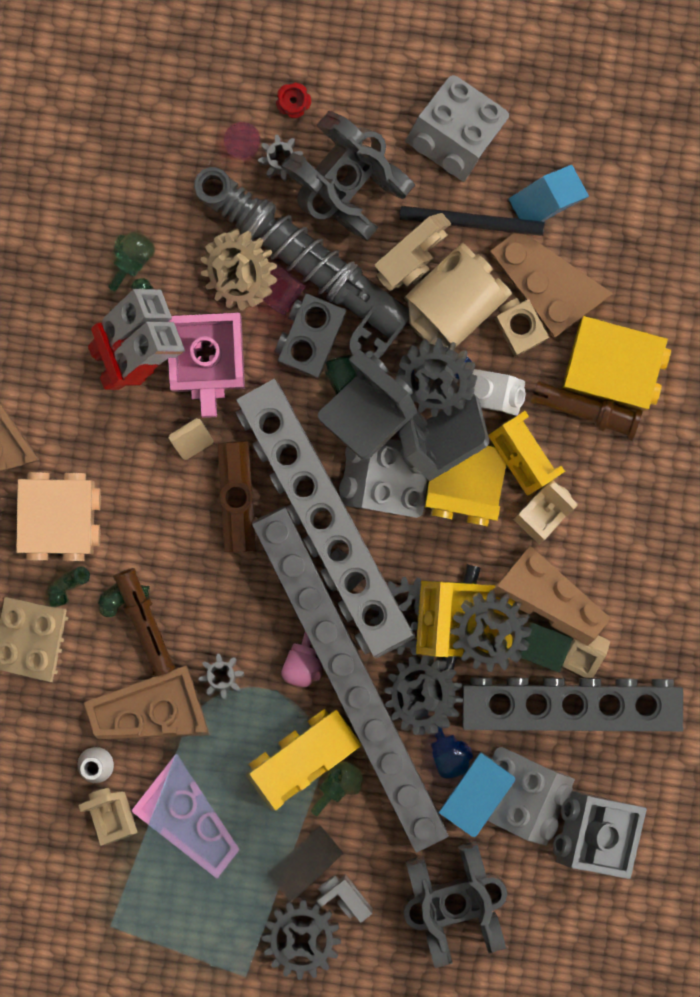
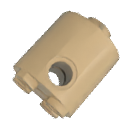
[404,243,512,347]

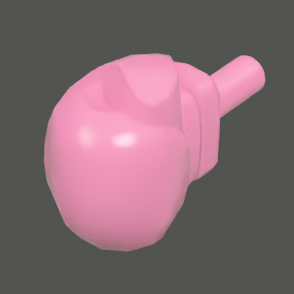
[281,631,323,688]

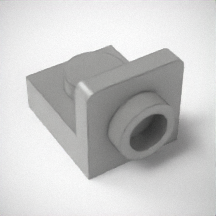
[316,874,373,923]

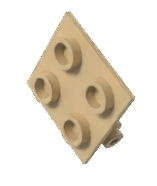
[0,597,69,682]

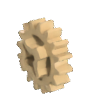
[201,229,277,310]

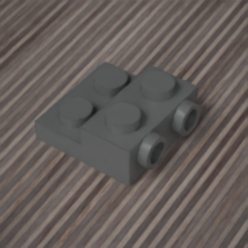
[553,791,647,879]

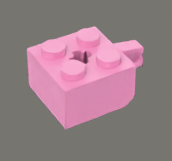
[168,313,245,418]

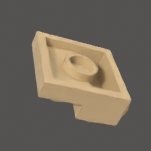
[374,213,451,291]

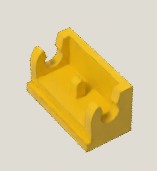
[488,411,565,496]

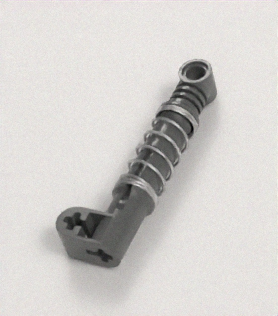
[194,167,409,359]

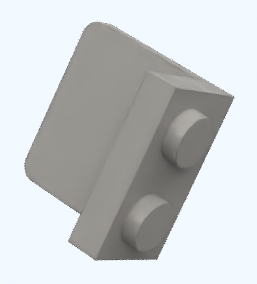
[405,75,509,182]
[339,439,428,518]
[487,747,575,846]

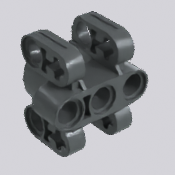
[281,111,415,241]
[403,841,507,968]

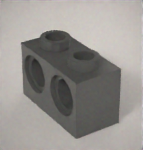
[274,293,346,380]

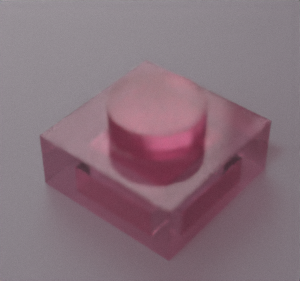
[263,263,306,315]

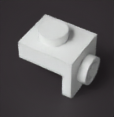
[472,369,526,416]

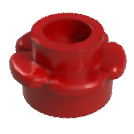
[276,83,311,118]

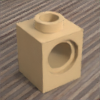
[494,298,549,357]

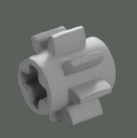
[258,134,303,182]
[199,654,245,700]

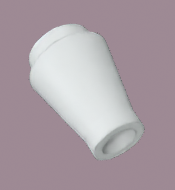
[78,747,114,783]

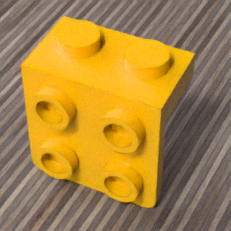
[424,446,506,527]

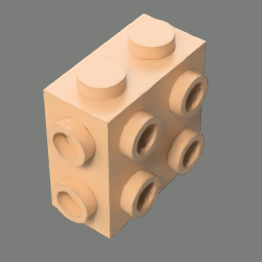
[17,472,101,561]

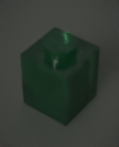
[518,622,573,673]

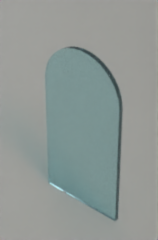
[110,687,320,977]

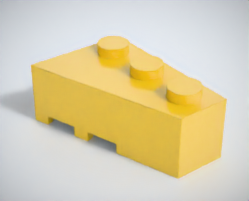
[246,708,362,811]

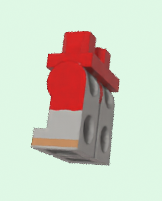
[88,289,185,390]

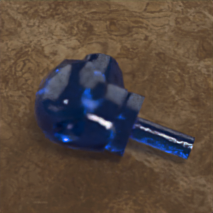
[430,726,473,779]

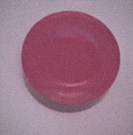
[224,122,261,160]

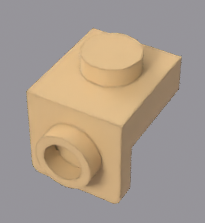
[513,480,578,544]
[78,788,138,846]

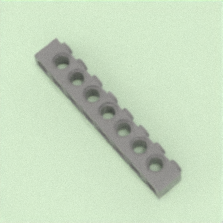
[236,378,416,658]

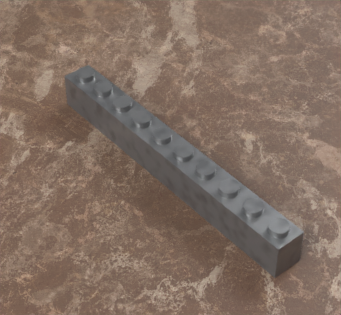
[252,506,449,853]

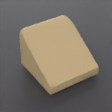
[168,418,214,460]
[559,635,610,678]

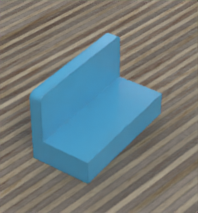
[439,752,515,837]

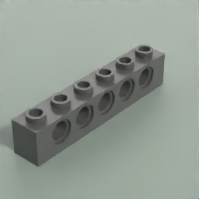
[462,677,683,732]

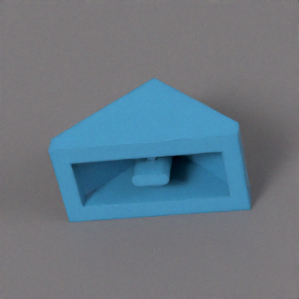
[508,165,589,221]

